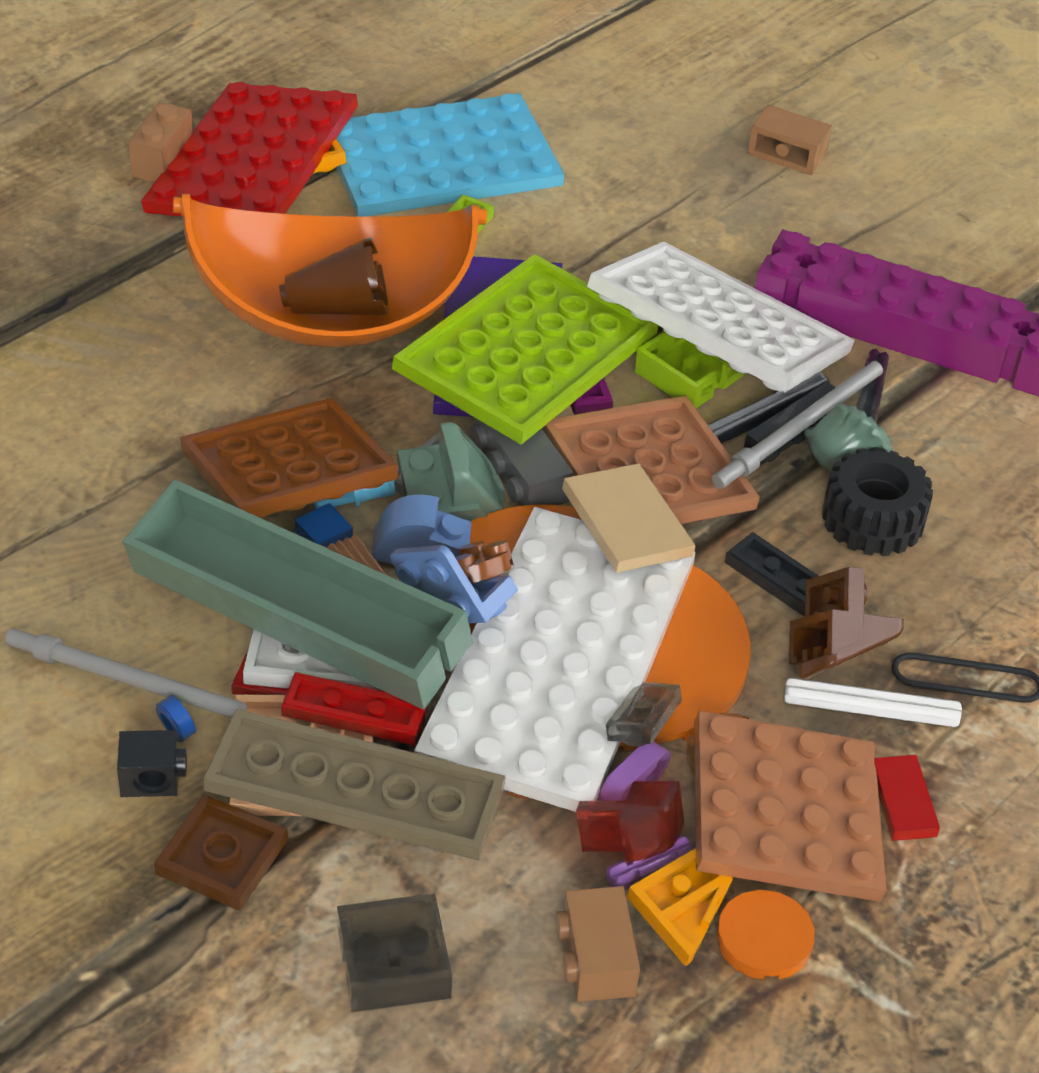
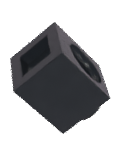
[117,730,187,797]

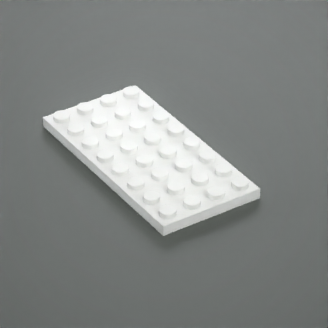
[414,507,696,816]

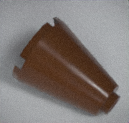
[279,238,388,315]

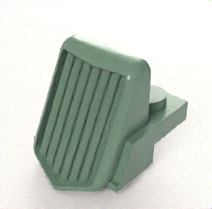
[397,422,505,521]

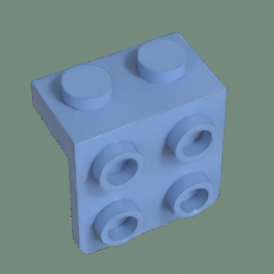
[390,545,518,623]

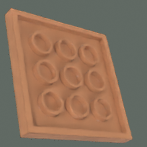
[542,395,760,524]
[694,711,887,902]

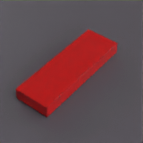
[281,672,427,746]

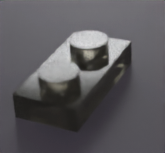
[605,682,682,746]

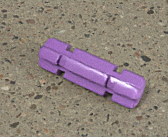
[605,835,694,890]

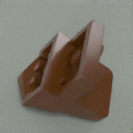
[789,567,904,680]

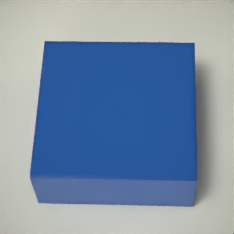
[295,503,353,547]

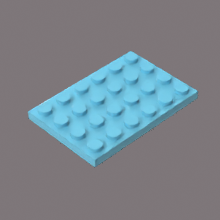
[336,93,564,217]

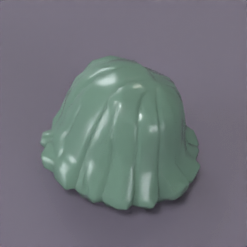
[804,403,894,472]

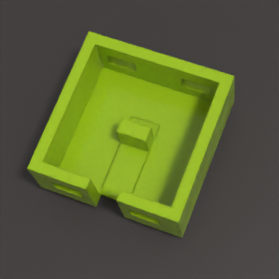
[635,331,744,409]

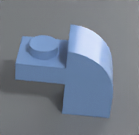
[371,495,472,565]

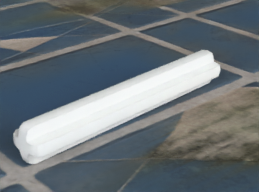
[784,677,962,727]

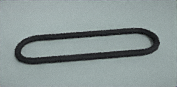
[892,653,1039,703]

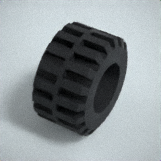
[822,448,933,556]

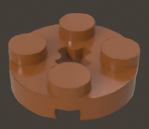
[455,540,514,583]

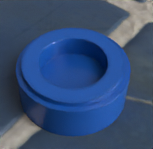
[156,695,196,742]

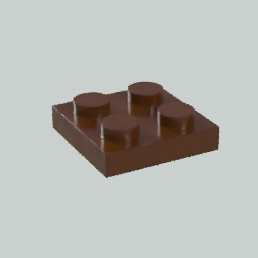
[154,794,288,911]

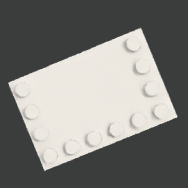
[587,241,855,392]

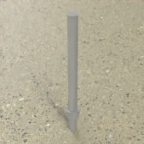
[712,361,883,489]
[5,628,247,718]

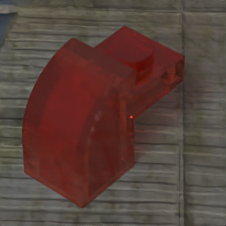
[576,781,685,862]

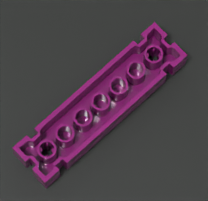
[755,229,1039,396]

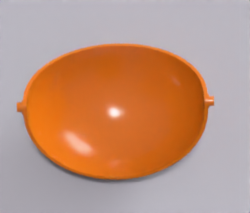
[173,194,487,347]

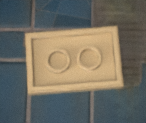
[562,463,695,573]

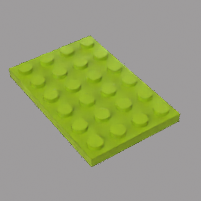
[392,254,659,445]

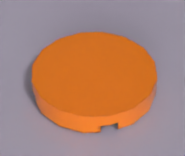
[717,889,815,980]

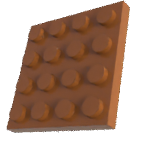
[180,398,399,519]

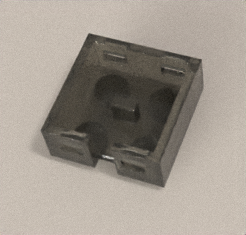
[337,893,452,1013]

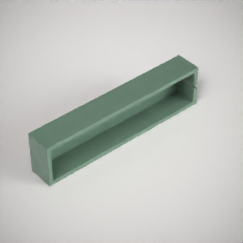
[122,479,473,710]

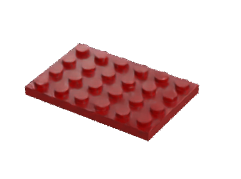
[141,82,358,217]

